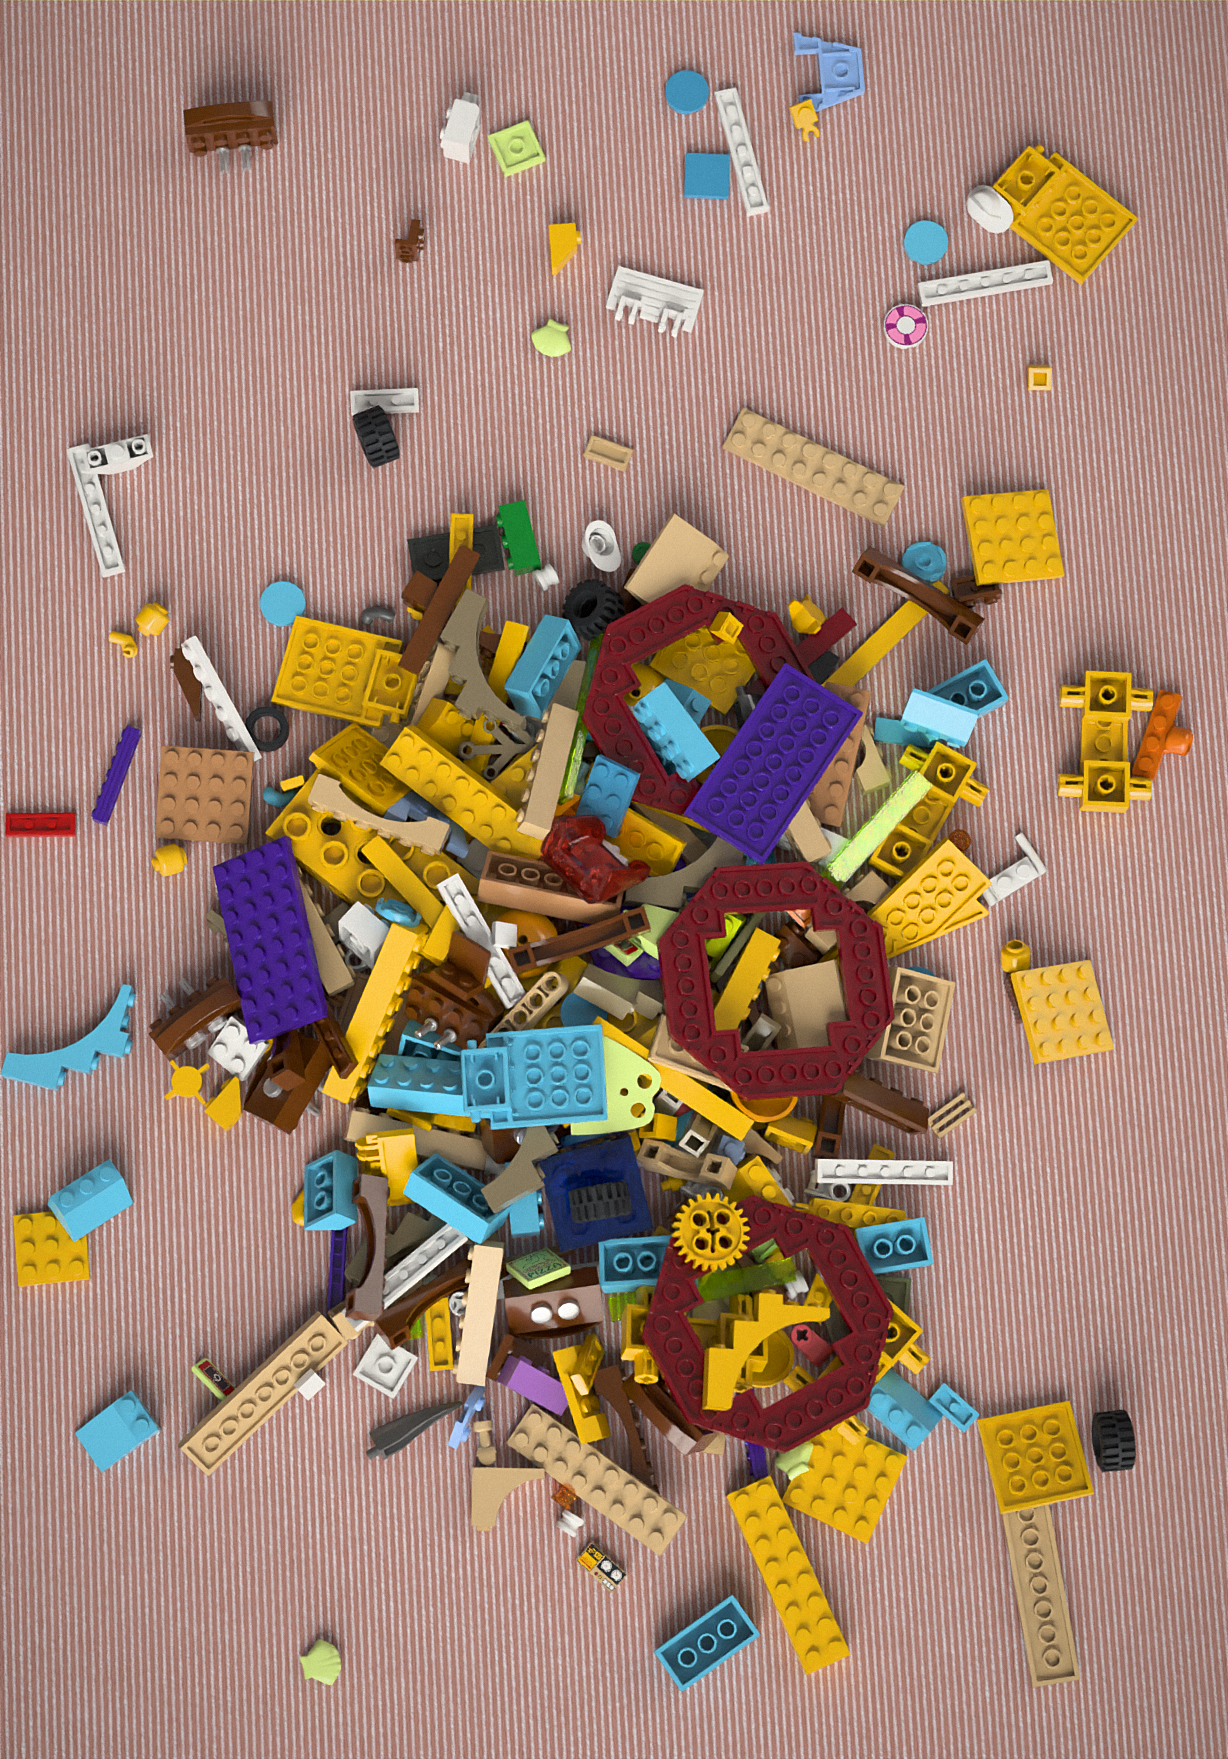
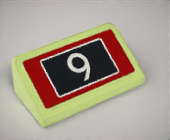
[604,939,643,967]
[191,1358,236,1402]

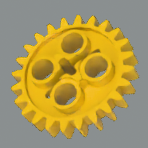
[671,1192,750,1272]

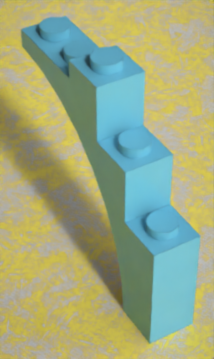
[1,984,136,1091]

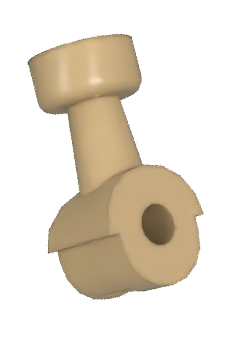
[473,1420,497,1466]

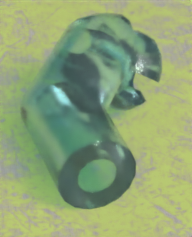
[570,760,591,795]

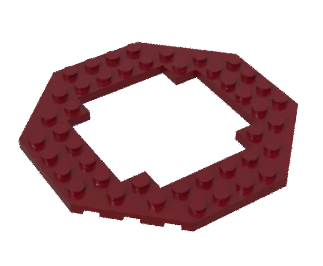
[581,584,816,819]
[657,862,895,1101]
[641,1195,894,1453]

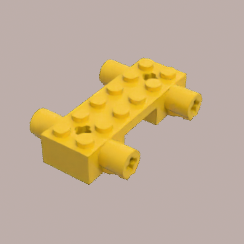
[1057,671,1153,813]
[854,741,990,882]
[621,1286,768,1393]
[783,1299,931,1446]

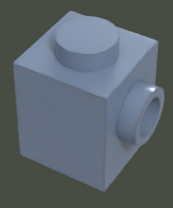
[710,1134,745,1165]

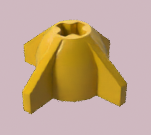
[788,594,829,634]
[164,1060,210,1105]
[433,1113,476,1135]

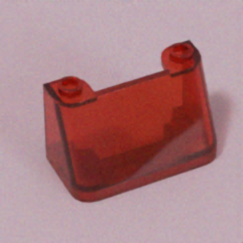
[540,815,651,904]

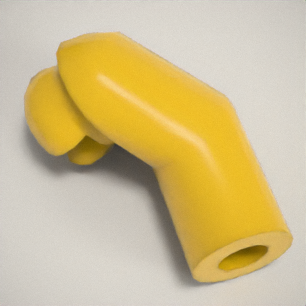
[109,631,137,658]
[291,1190,304,1226]

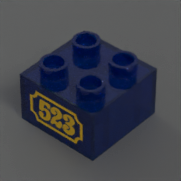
[537,1131,653,1252]

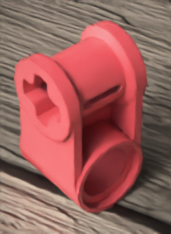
[790,1325,834,1368]

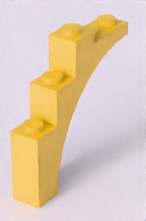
[702,1290,830,1411]

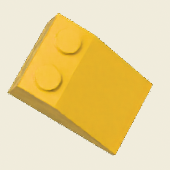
[416,698,475,757]
[762,1112,818,1155]

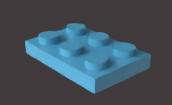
[574,754,640,838]

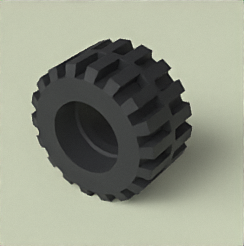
[353,405,400,468]
[562,579,625,642]
[568,1181,632,1223]
[1092,1410,1136,1472]

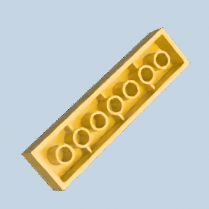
[379,725,559,861]
[322,922,430,1104]
[725,1476,851,1675]

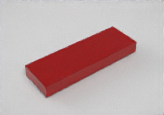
[5,812,76,838]

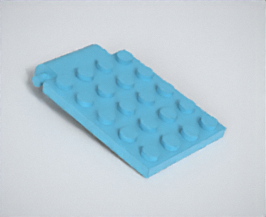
[460,1024,608,1130]

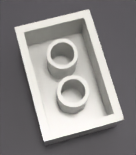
[339,901,391,970]

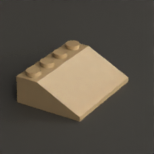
[624,513,729,606]
[765,960,847,1050]
[865,967,955,1073]

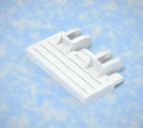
[606,266,704,337]

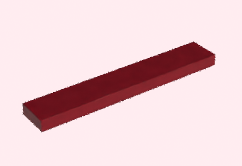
[745,607,857,696]

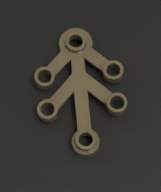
[458,719,538,780]

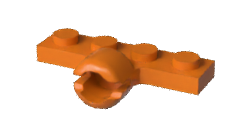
[1132,690,1193,782]

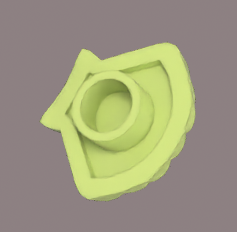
[531,318,571,357]
[775,1441,813,1480]
[299,1639,341,1685]

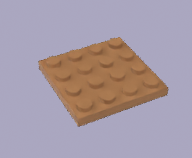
[155,745,255,845]

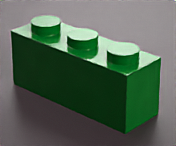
[495,500,541,576]

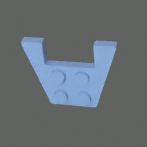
[793,33,865,112]
[383,790,469,859]

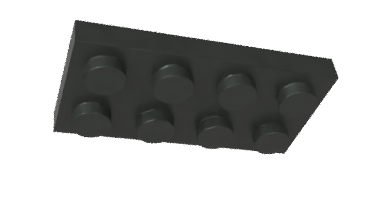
[407,524,505,582]

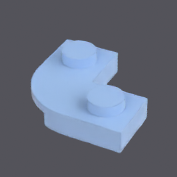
[448,1385,486,1449]

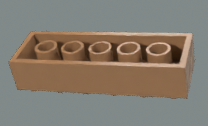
[808,681,872,827]
[477,850,626,925]

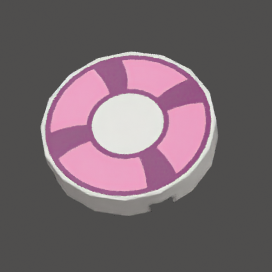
[883,304,928,349]

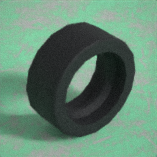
[245,706,289,752]

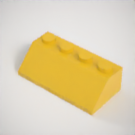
[720,1154,793,1258]

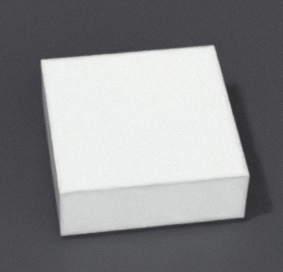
[492,921,517,949]
[294,1369,325,1400]

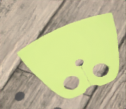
[571,1035,661,1135]

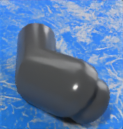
[361,606,396,625]

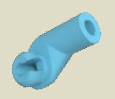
[263,787,296,808]

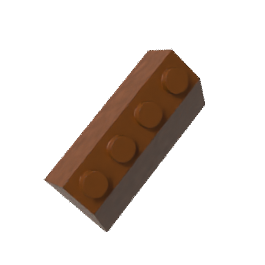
[829,1069,929,1135]

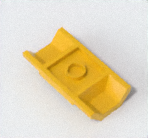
[552,1344,612,1445]

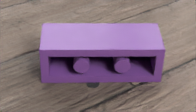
[496,1355,568,1416]

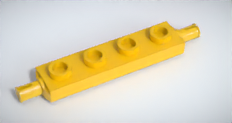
[794,1197,912,1228]

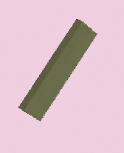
[709,912,766,983]

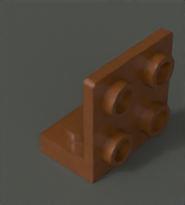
[430,930,491,1001]
[485,1333,549,1385]

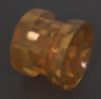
[948,829,971,854]
[550,1483,579,1511]

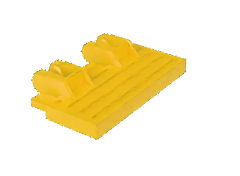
[355,1128,418,1207]

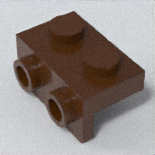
[394,219,425,263]
[950,575,1003,609]
[773,920,822,969]

